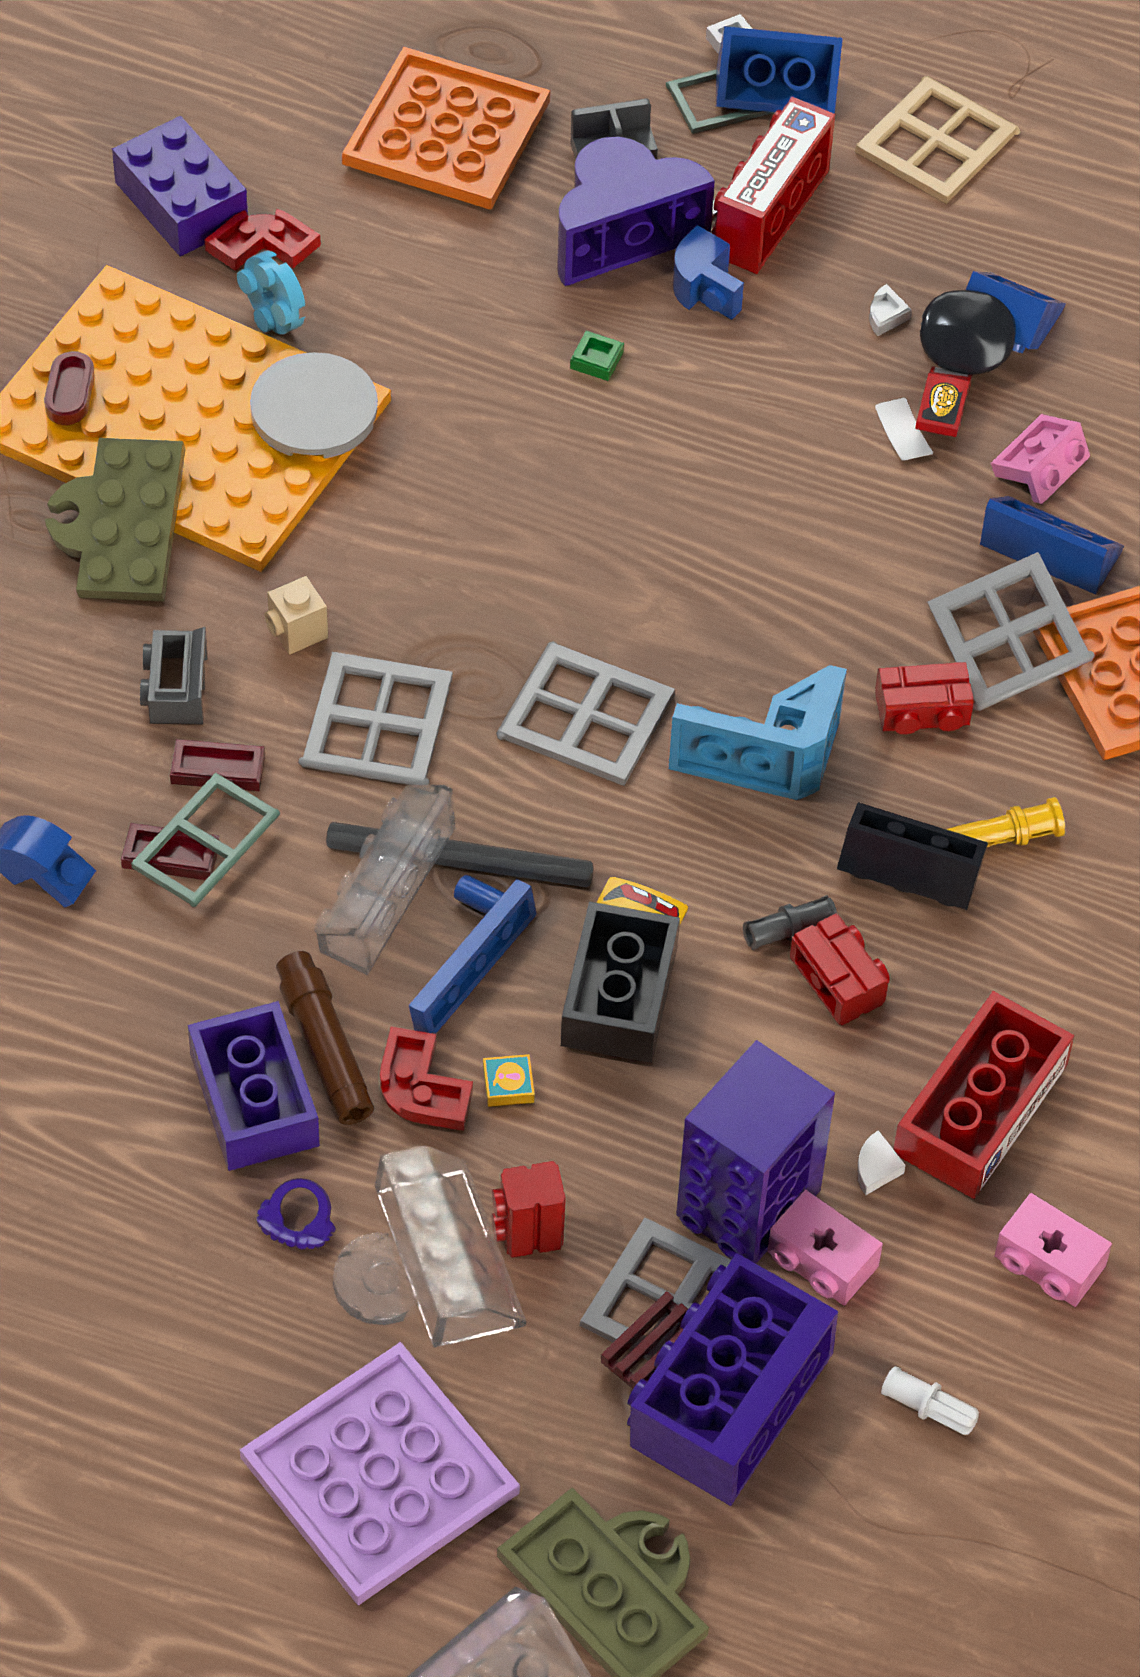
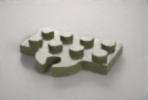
[45,438,186,601]
[497,1487,709,1677]

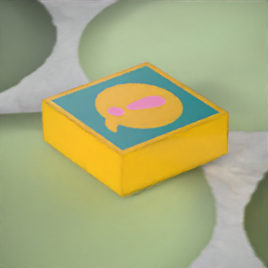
[483,1054,535,1107]

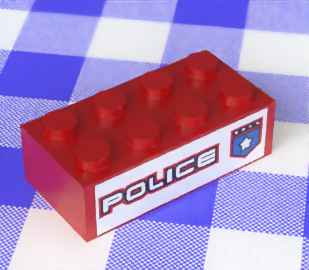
[711,97,835,274]
[893,991,1075,1200]

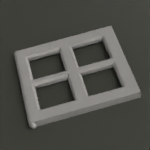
[927,552,1095,711]
[496,641,675,786]
[298,652,453,788]
[580,1217,731,1360]

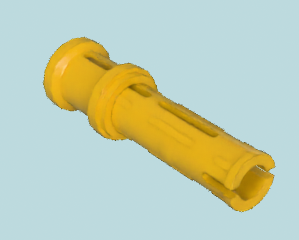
[947,797,1065,847]

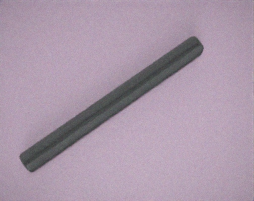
[326,822,594,887]

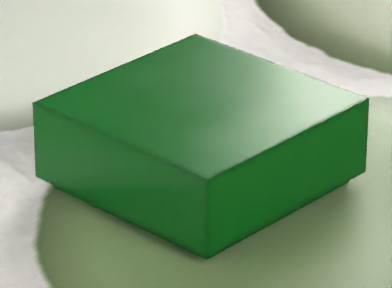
[570,330,624,381]

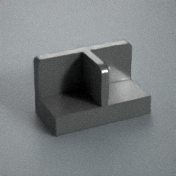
[570,98,658,160]

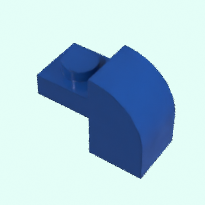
[673,225,744,320]
[0,815,96,908]

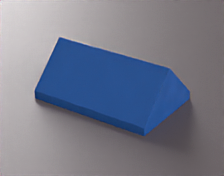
[716,26,843,114]
[980,496,1124,595]

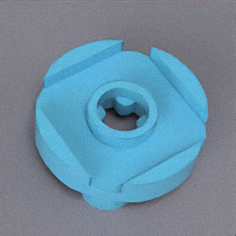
[237,250,305,334]

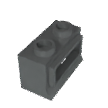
[140,627,208,724]

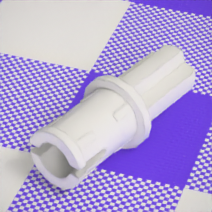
[881,1366,979,1435]

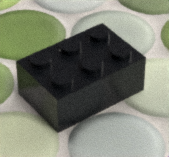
[561,901,680,1063]

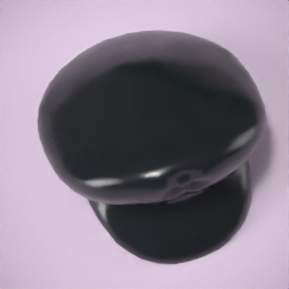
[920,290,1016,375]

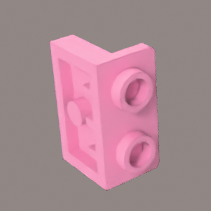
[991,414,1090,504]

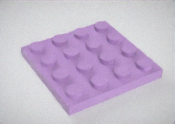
[240,1342,520,1605]

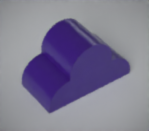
[557,137,715,287]

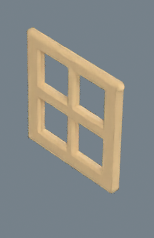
[855,76,1020,204]

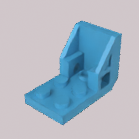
[669,665,847,800]

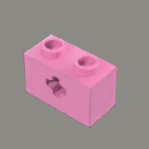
[767,1189,883,1306]
[994,1193,1112,1307]

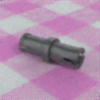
[743,895,837,950]

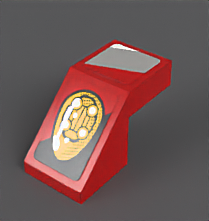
[915,366,973,437]

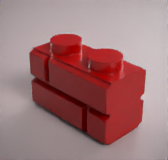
[875,662,974,735]
[790,914,890,1026]
[491,1161,566,1258]

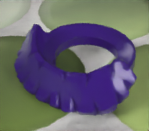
[256,1178,336,1249]

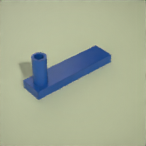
[409,875,537,1034]

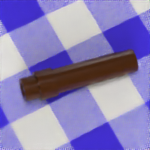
[276,951,374,1125]

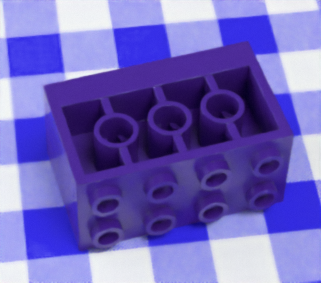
[676,1040,835,1264]
[627,1253,838,1506]

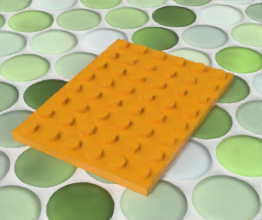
[0,265,391,572]

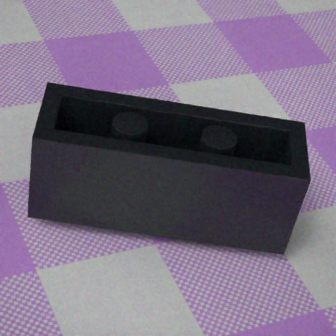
[837,802,988,910]

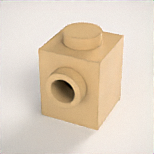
[264,576,328,655]

